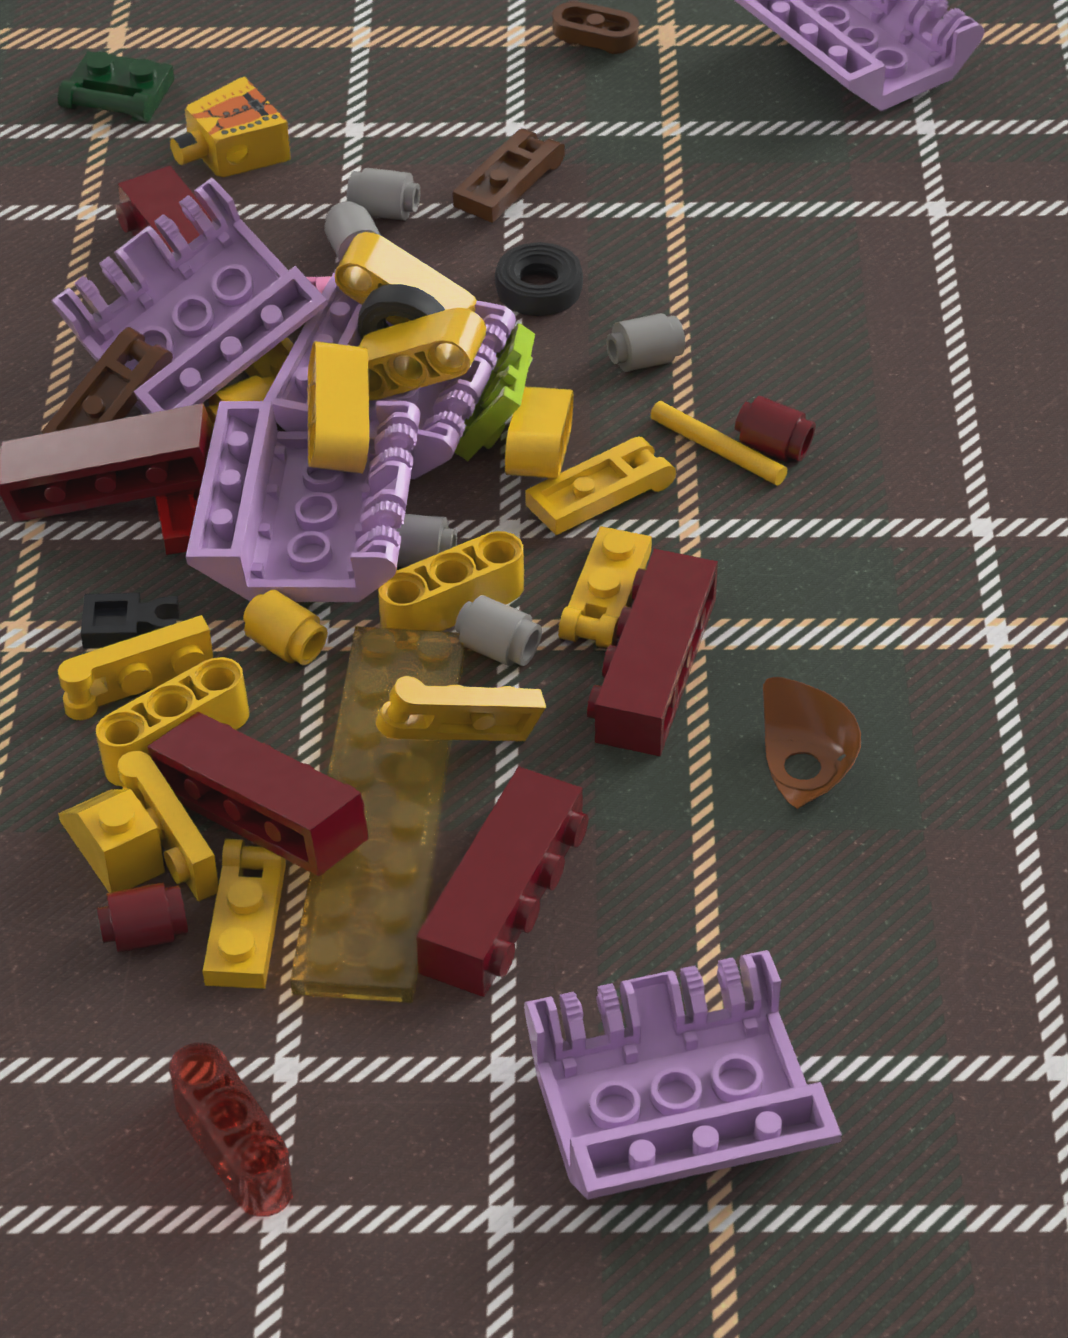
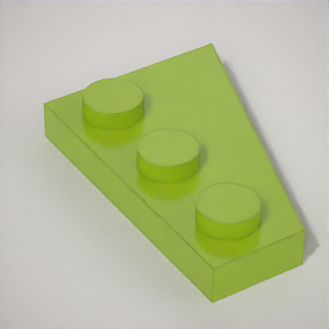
[455,323,535,461]

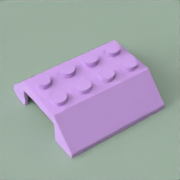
[734,0,984,111]
[51,178,328,414]
[263,273,516,479]
[186,401,421,602]
[524,950,841,1200]

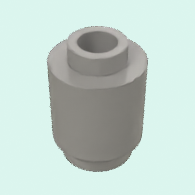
[347,168,420,221]
[324,201,381,261]
[606,313,685,372]
[397,514,457,568]
[455,595,542,666]

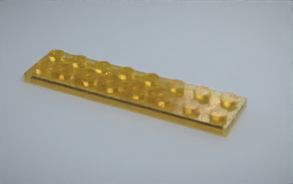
[290,626,465,1003]

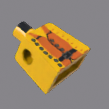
[170,77,291,177]

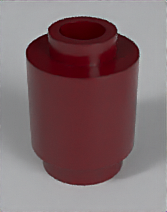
[734,395,816,462]
[97,882,188,953]

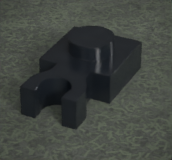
[81,592,180,649]

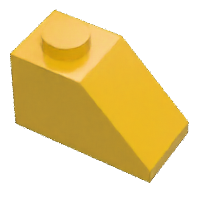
[58,789,165,893]

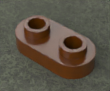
[552,1,639,54]

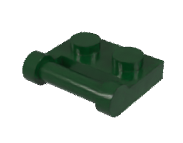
[57,51,174,122]

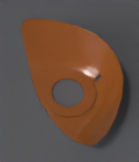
[763,677,861,809]

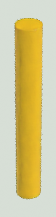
[650,401,787,486]

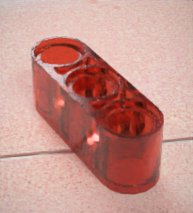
[169,1042,293,1217]

